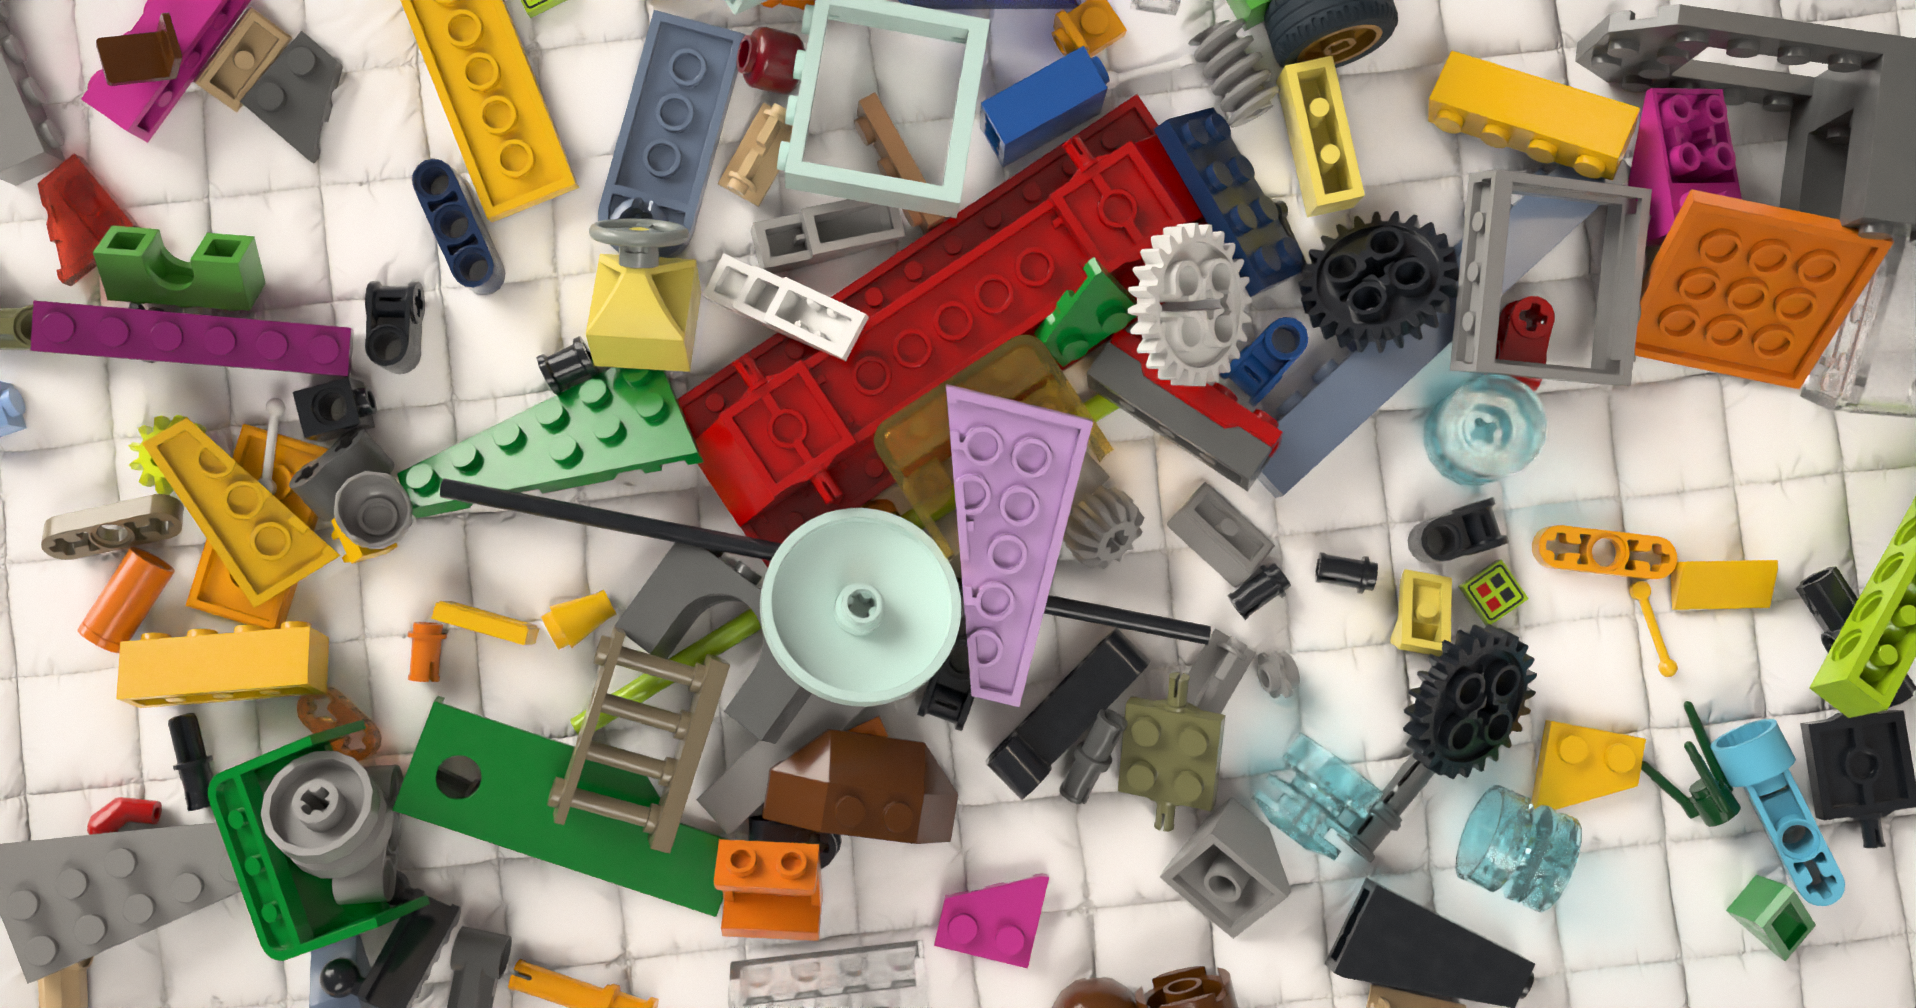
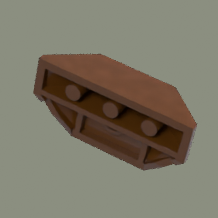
[762,729,958,844]

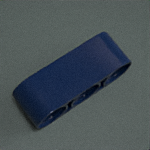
[412,158,506,295]

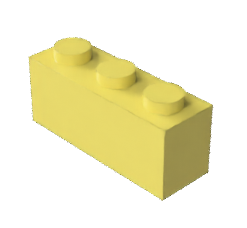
[1276,55,1365,218]

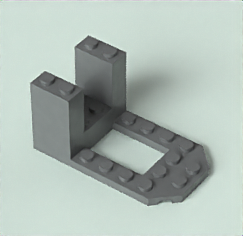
[1575,4,1916,264]

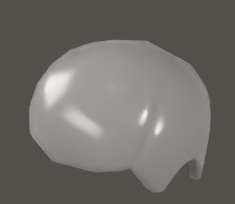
[334,471,413,549]

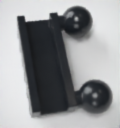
[319,870,462,1008]

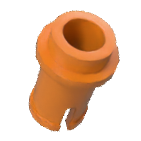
[407,622,447,682]

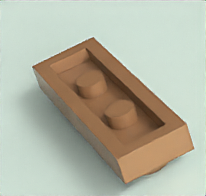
[854,92,945,235]

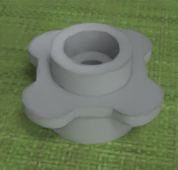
[1257,651,1300,699]

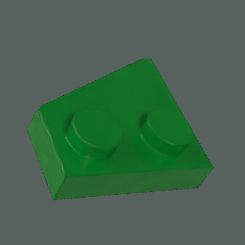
[1034,257,1137,367]

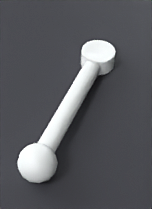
[1106,54,1198,90]
[258,398,286,495]

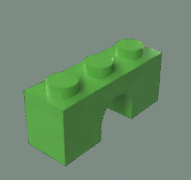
[93,226,266,311]

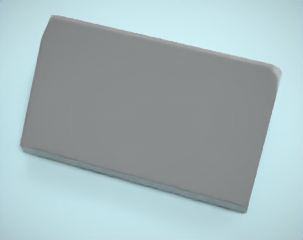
[1167,482,1275,587]

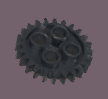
[1298,211,1459,353]
[1403,624,1537,779]

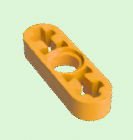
[1532,525,1677,580]

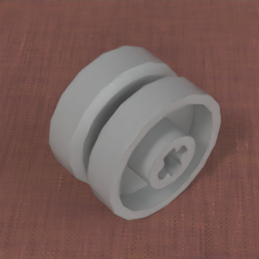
[261,751,394,878]

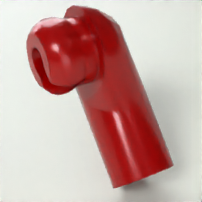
[87,797,162,835]

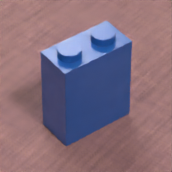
[980,46,1110,167]

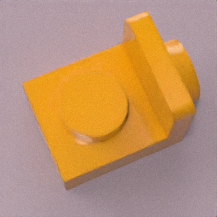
[1051,0,1127,58]

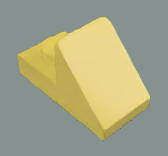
[1390,569,1452,657]

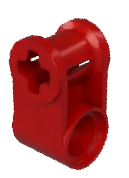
[1484,296,1555,392]

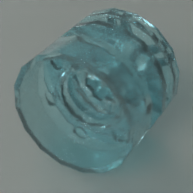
[1423,374,1547,487]
[1251,732,1384,861]
[1455,785,1582,913]

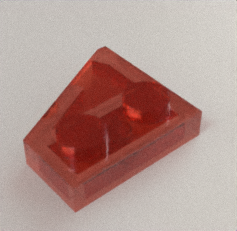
[37,153,141,287]

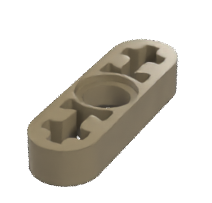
[41,494,184,560]

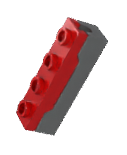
[1086,329,1283,492]

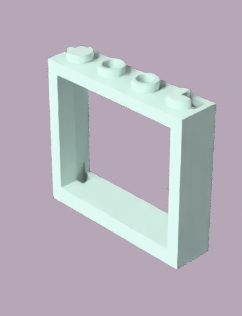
[777,0,990,218]

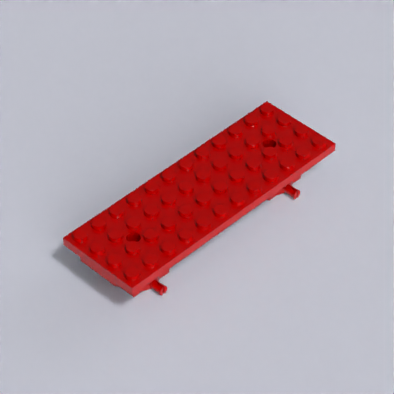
[678,94,1208,568]

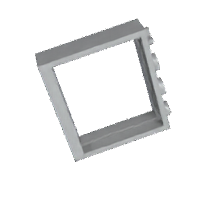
[1449,169,1652,386]

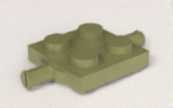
[1118,672,1226,832]

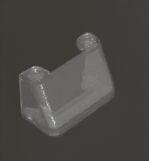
[1800,235,1916,419]

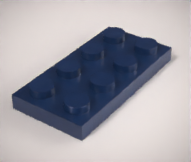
[1154,107,1305,297]

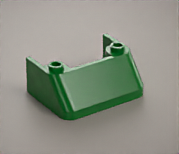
[208,719,430,961]

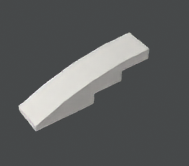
[702,254,869,361]

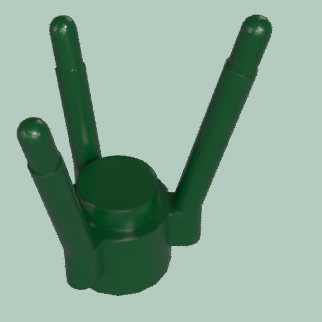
[1641,701,1741,827]

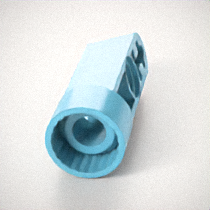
[1710,719,1845,906]

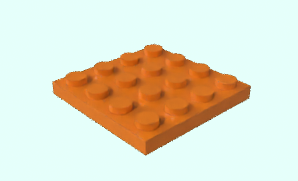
[1634,189,1894,389]

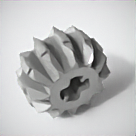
[1063,485,1145,569]

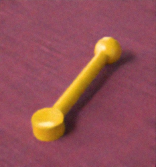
[1629,581,1678,677]

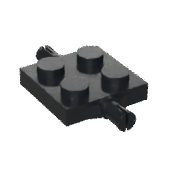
[1800,709,1916,848]

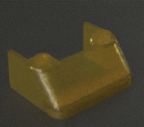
[874,335,1114,560]

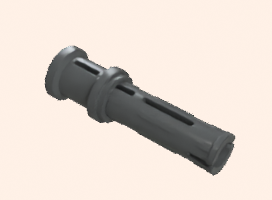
[1336,751,1435,863]

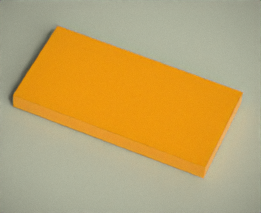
[185,424,328,630]

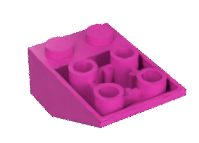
[1628,88,1743,246]

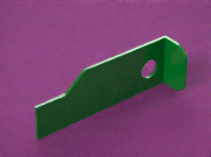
[392,695,731,917]

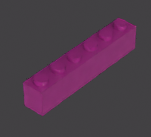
[30,300,354,377]

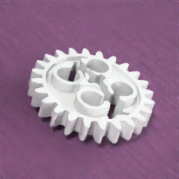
[1128,223,1252,386]

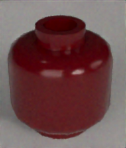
[737,27,805,95]

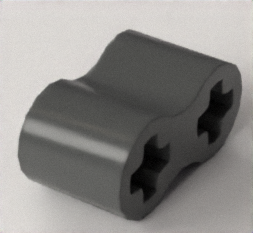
[289,427,395,522]

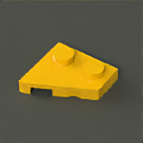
[1530,720,1646,814]

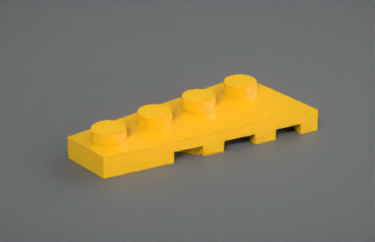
[142,418,341,608]

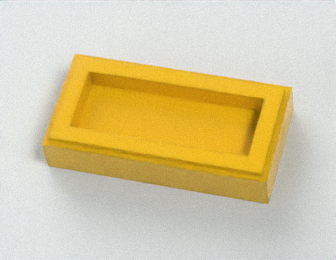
[431,601,540,645]

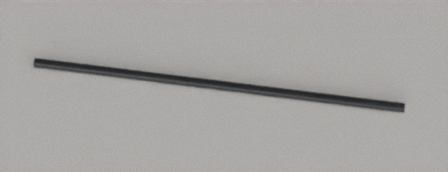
[440,478,1211,645]

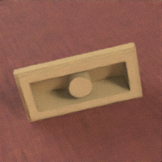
[193,7,293,113]

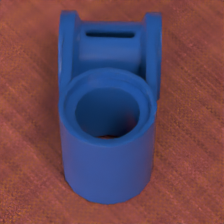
[1219,317,1309,407]

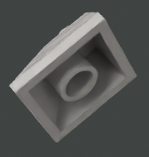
[1159,796,1291,939]

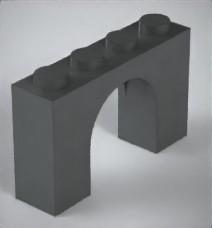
[614,543,812,744]

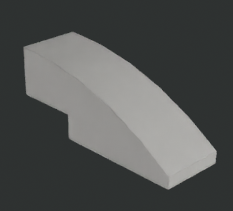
[750,199,906,274]

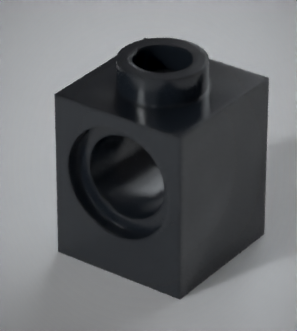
[292,377,377,442]

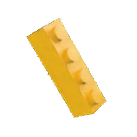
[1428,50,1640,181]
[116,621,329,708]

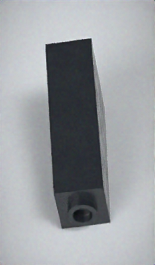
[1324,877,1536,1008]

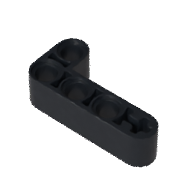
[985,628,1151,800]

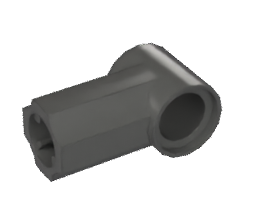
[447,926,512,1008]

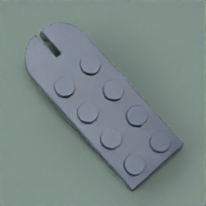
[598,10,745,258]

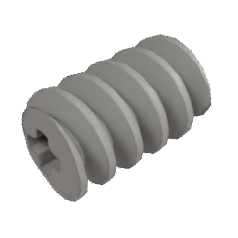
[1188,18,1280,128]

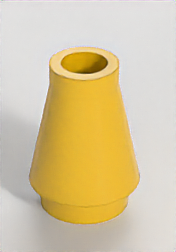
[541,589,617,650]

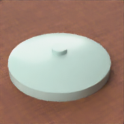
[760,508,961,707]

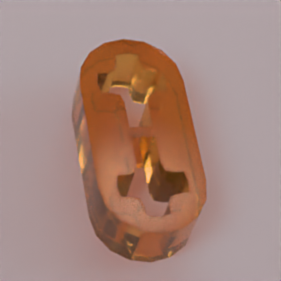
[297,686,382,762]

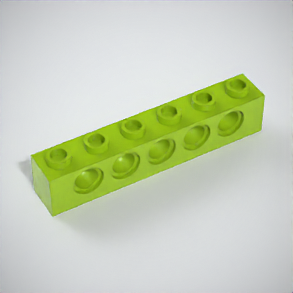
[1809,496,1916,718]

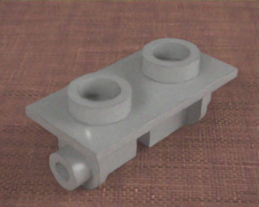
[1187,628,1256,714]

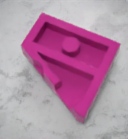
[934,873,1049,969]

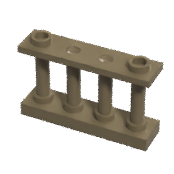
[547,626,730,854]

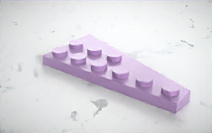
[946,384,1093,707]

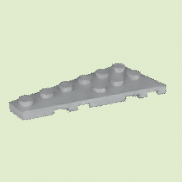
[0,822,241,984]

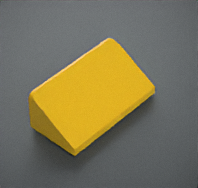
[1670,560,1778,610]

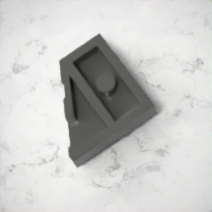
[240,31,343,164]

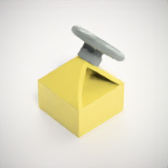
[585,219,702,372]

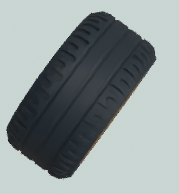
[1264,0,1398,69]

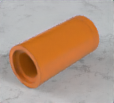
[77,547,175,653]

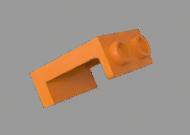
[714,839,823,941]

